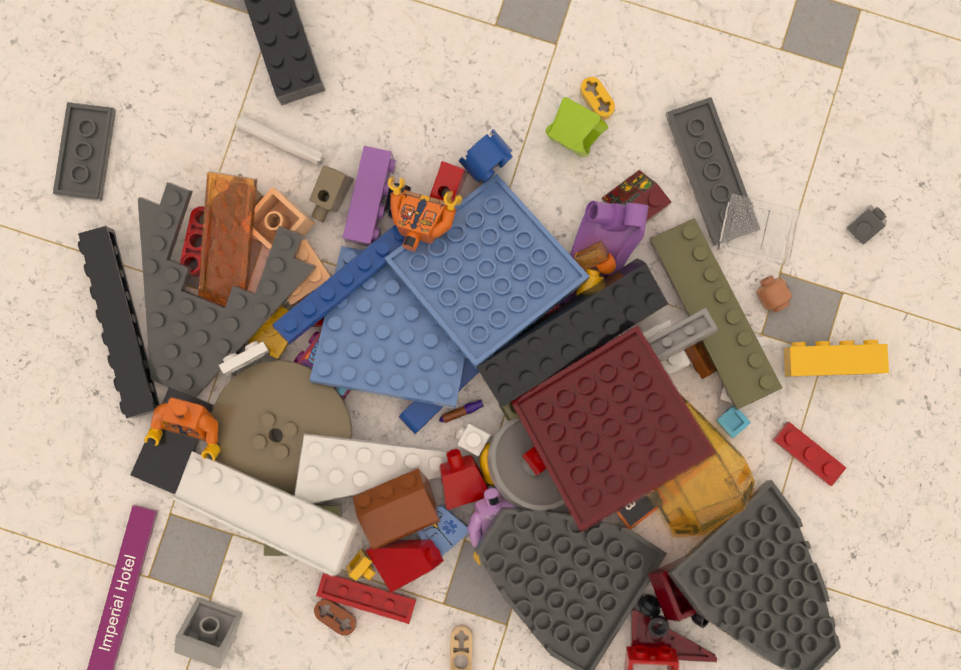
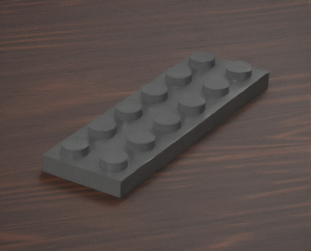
[666,97,760,246]

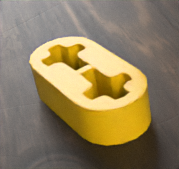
[580,77,615,120]

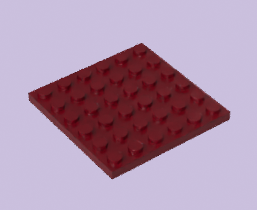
[511,325,717,532]

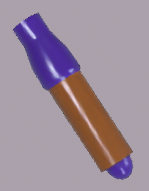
[439,400,484,423]

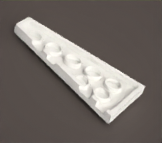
[294,433,448,503]

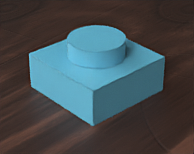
[715,405,751,439]

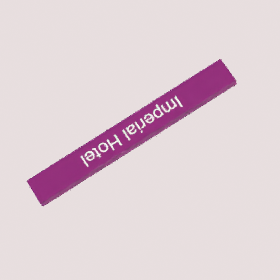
[87,505,158,670]

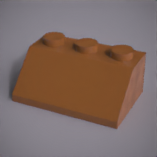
[353,468,440,550]

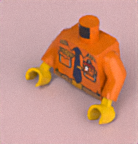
[388,176,462,251]
[144,398,221,461]

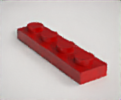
[316,572,417,624]

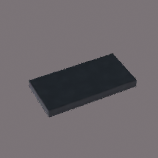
[130,387,214,494]

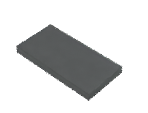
[53,102,116,201]

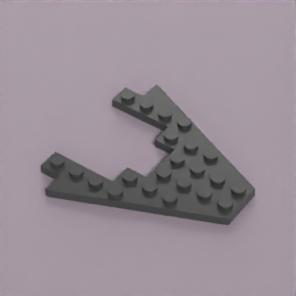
[138,182,317,397]

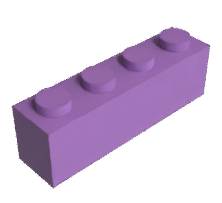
[342,146,396,246]

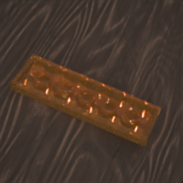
[198,171,257,306]

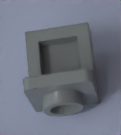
[847,205,887,245]

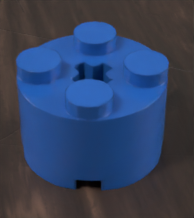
[458,129,513,184]

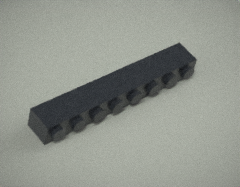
[78,226,160,418]

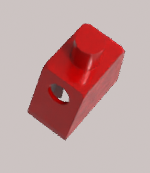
[430,161,468,203]
[439,449,489,510]

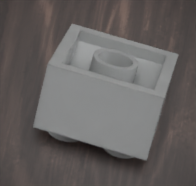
[174,597,243,669]

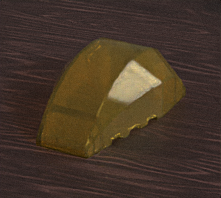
[648,394,755,538]

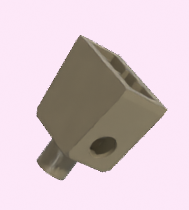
[309,165,354,222]

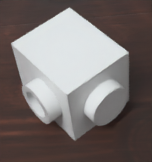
[456,423,490,457]

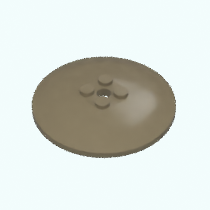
[212,360,352,496]

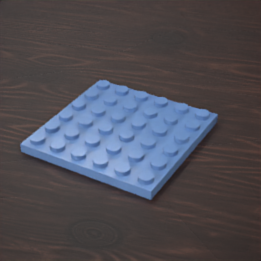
[385,174,590,369]
[310,246,465,408]

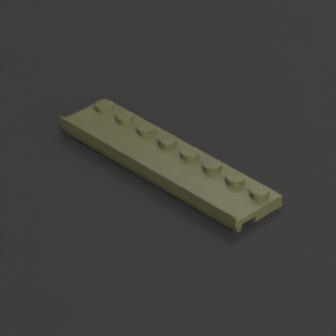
[649,218,782,410]

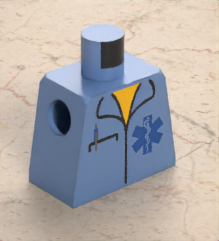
[417,504,469,556]

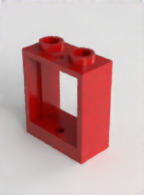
[624,645,679,670]

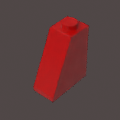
[366,539,444,592]

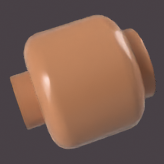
[756,275,793,313]

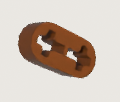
[314,599,357,636]

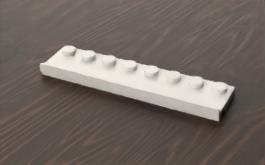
[172,451,357,576]

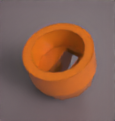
[595,253,616,274]

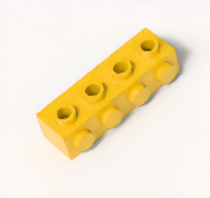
[783,340,889,377]

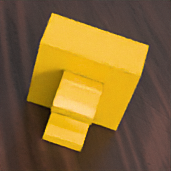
[346,548,376,581]

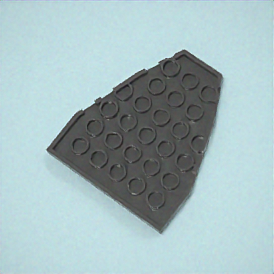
[667,480,841,670]
[474,507,667,670]

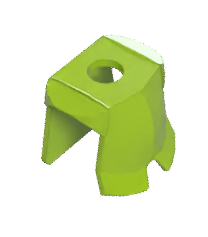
[545,97,608,157]

